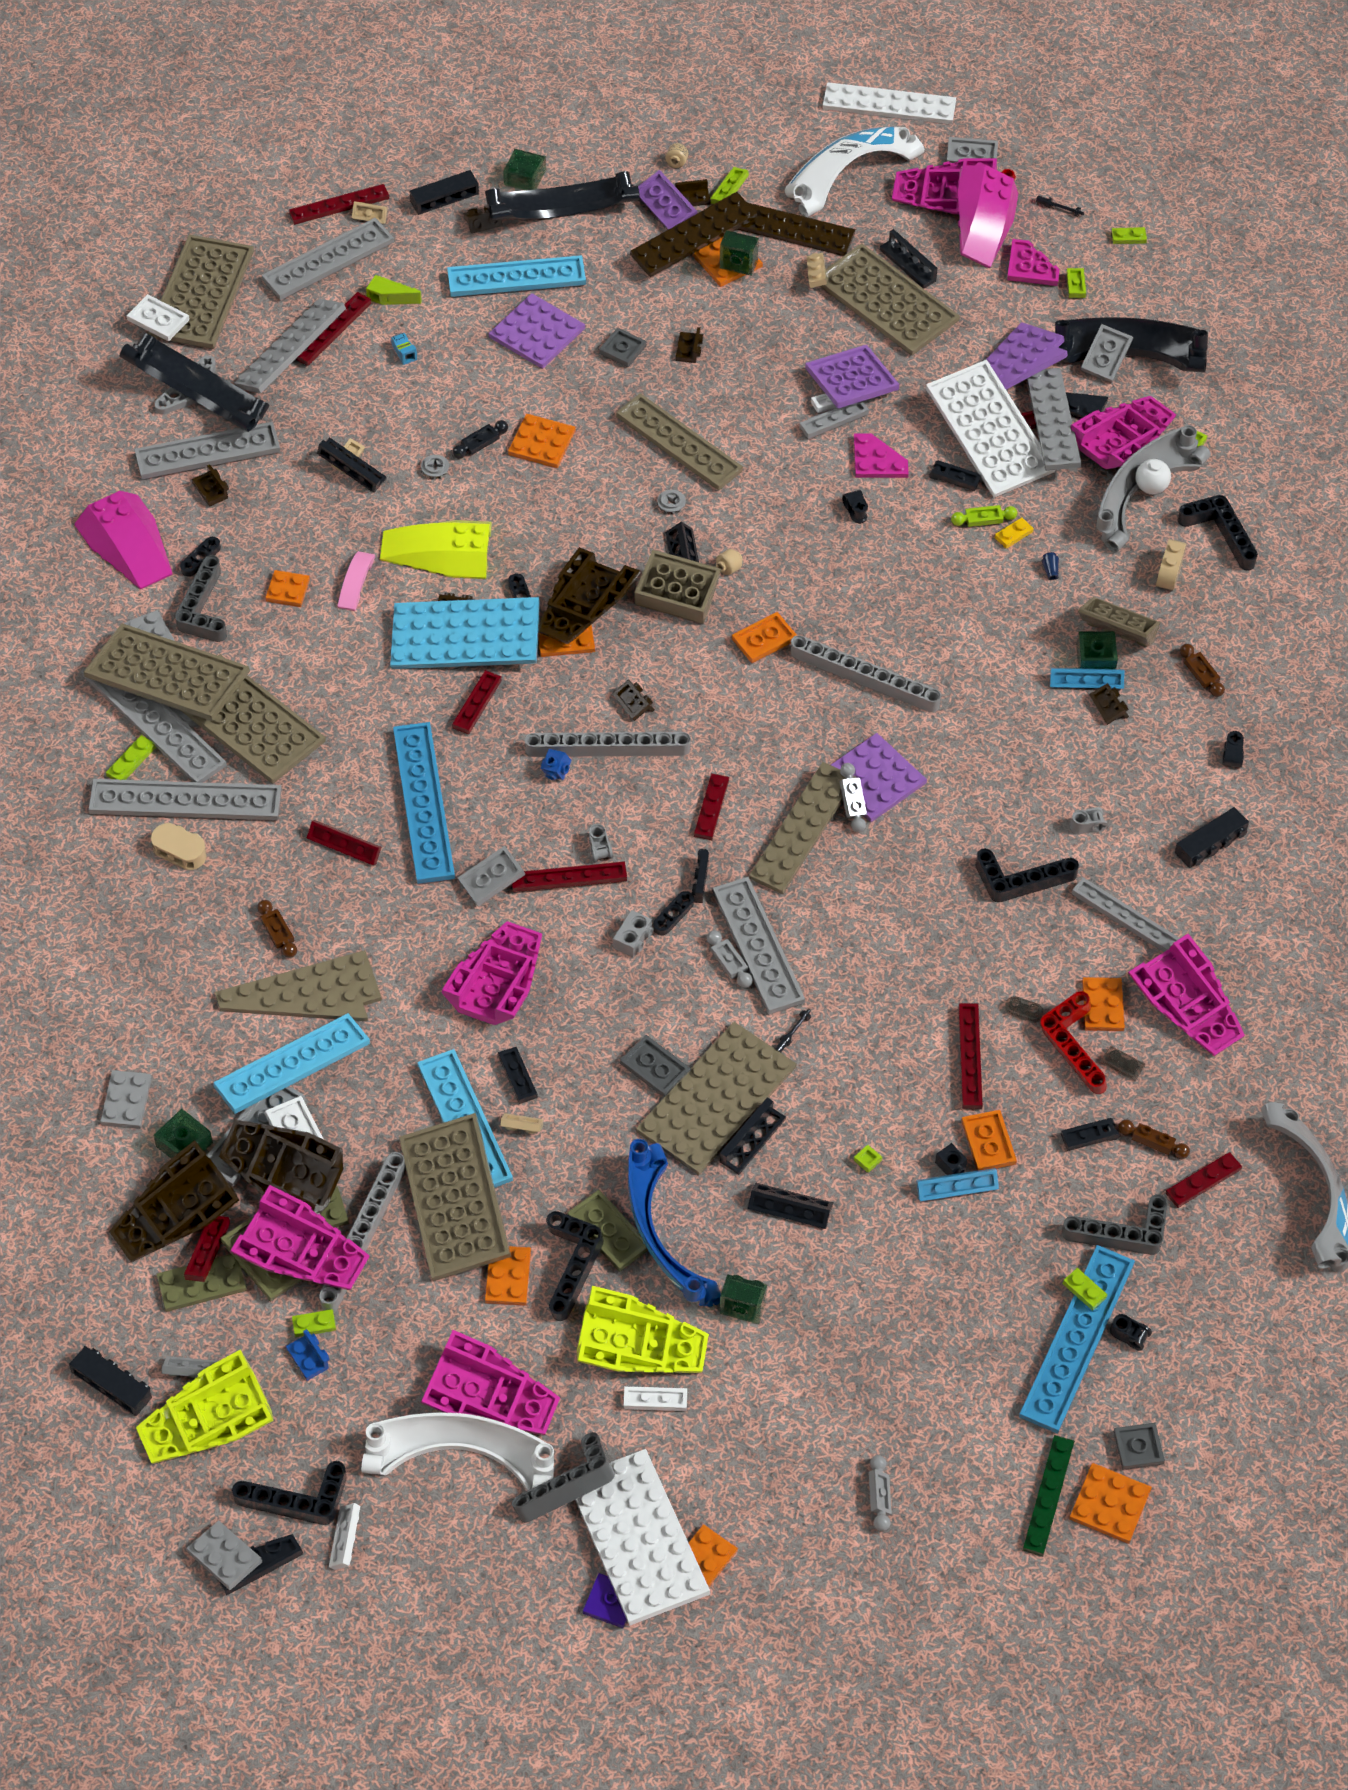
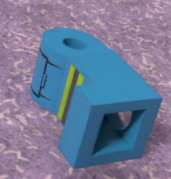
[391,333,417,365]

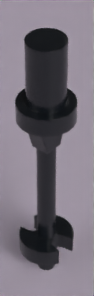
[1036,195,1084,217]
[774,1009,811,1053]

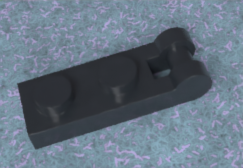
[929,460,981,491]
[692,849,709,903]
[1060,1118,1120,1151]

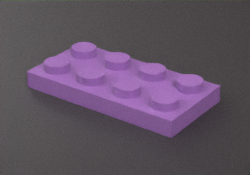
[638,170,698,230]

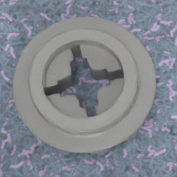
[421,455,449,479]
[657,490,686,514]

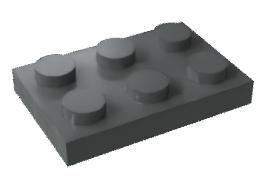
[620,1035,691,1097]

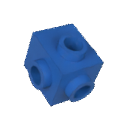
[540,749,572,780]

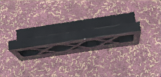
[880,229,938,289]
[317,437,387,493]
[665,521,699,562]
[720,1097,786,1175]
[747,1183,834,1229]

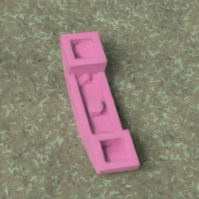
[338,551,375,611]

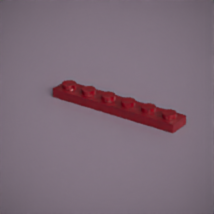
[289,184,389,225]
[296,292,371,366]
[512,861,627,892]
[958,1003,983,1109]

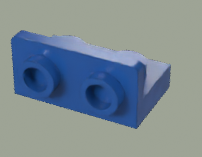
[286,1329,330,1381]

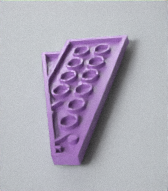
[986,322,1068,389]

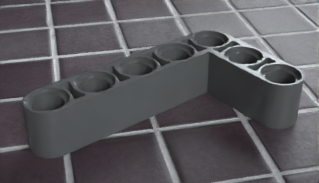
[175,555,227,642]
[1062,1194,1167,1255]
[512,1432,615,1523]

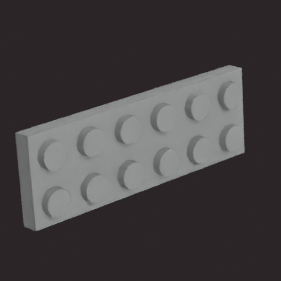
[208,1086,306,1187]

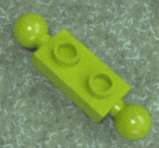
[951,505,1018,527]

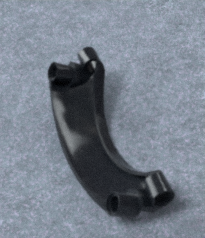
[485,171,640,220]
[1055,317,1208,373]
[120,332,270,432]

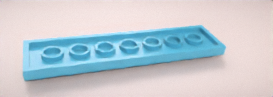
[447,255,586,297]
[213,1013,370,1114]
[417,1049,513,1187]

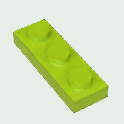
[710,167,749,204]
[106,735,156,780]

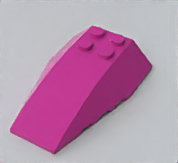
[892,158,997,214]
[956,165,1018,268]
[1071,396,1177,470]
[74,491,173,590]
[442,921,542,1025]
[1128,934,1245,1056]
[230,1185,370,1290]
[421,1330,560,1435]

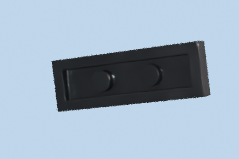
[498,1047,538,1104]

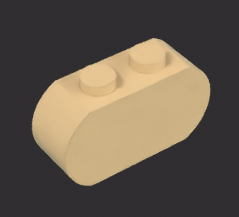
[1156,539,1187,591]
[151,823,207,870]

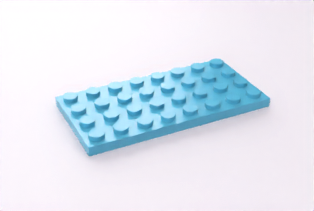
[390,597,540,669]

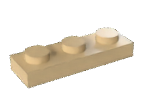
[807,253,827,288]

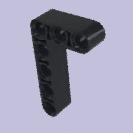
[1177,495,1258,571]
[975,848,1079,903]
[546,1211,604,1321]
[232,1461,347,1525]

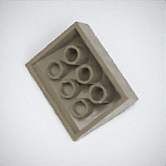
[634,550,721,624]
[1078,596,1161,647]

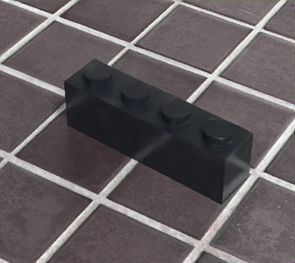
[409,170,479,215]
[1174,807,1249,868]
[69,1346,152,1416]

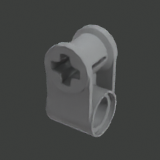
[1070,807,1108,834]
[589,824,613,862]

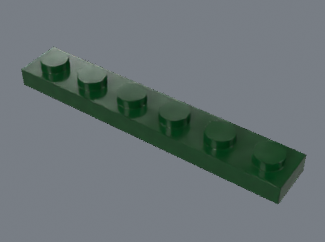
[1022,1435,1075,1557]

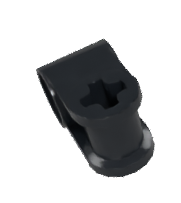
[842,490,868,524]
[1222,731,1244,768]
[1110,1314,1152,1351]

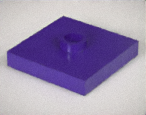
[583,1573,627,1628]

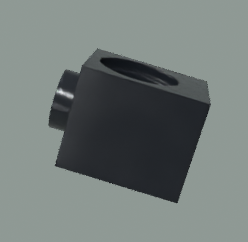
[935,1143,967,1175]

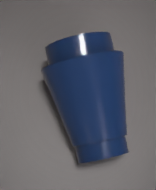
[1041,552,1059,580]

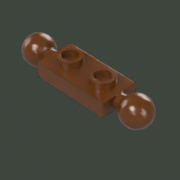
[1180,644,1225,697]
[257,900,297,958]
[1118,1119,1190,1159]

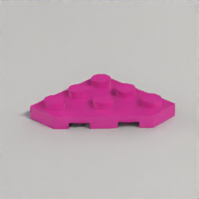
[1007,239,1060,286]
[854,433,909,478]

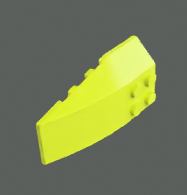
[380,520,492,579]
[577,1286,709,1373]
[136,1350,274,1464]

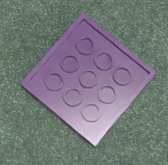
[489,293,585,369]
[805,344,899,408]
[831,733,927,822]

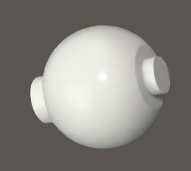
[1135,459,1171,494]

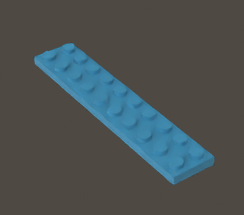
[393,722,455,884]
[1019,1245,1135,1434]

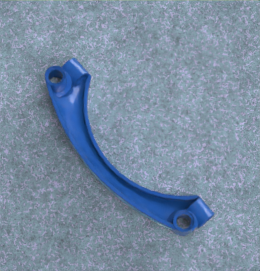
[628,1139,723,1307]

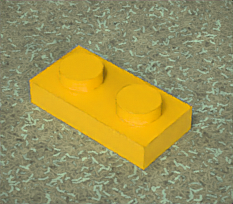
[995,517,1034,549]

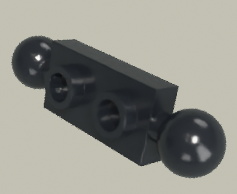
[452,420,508,459]

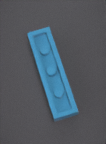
[1050,668,1125,689]
[916,1168,999,1201]

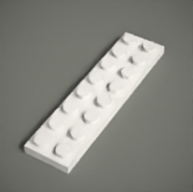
[823,82,956,125]

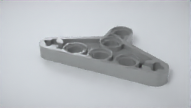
[154,356,216,415]

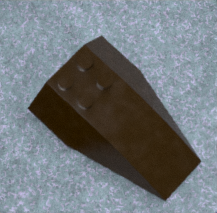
[538,547,640,644]
[219,1119,344,1214]
[109,1141,239,1263]

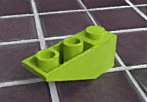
[366,275,422,305]

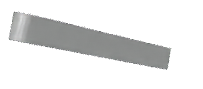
[790,635,941,712]
[525,732,691,757]
[319,1152,405,1312]

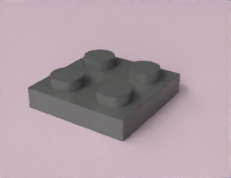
[599,328,647,367]
[1113,1422,1165,1470]

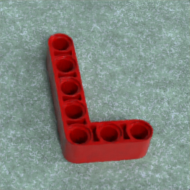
[1040,991,1107,1094]

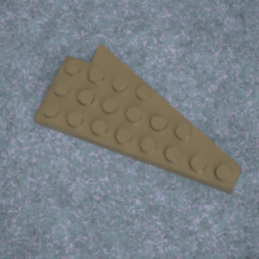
[215,950,382,1021]

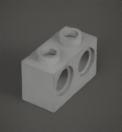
[613,910,653,958]

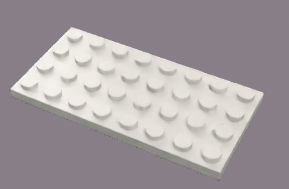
[925,360,1055,498]
[575,1449,710,1626]

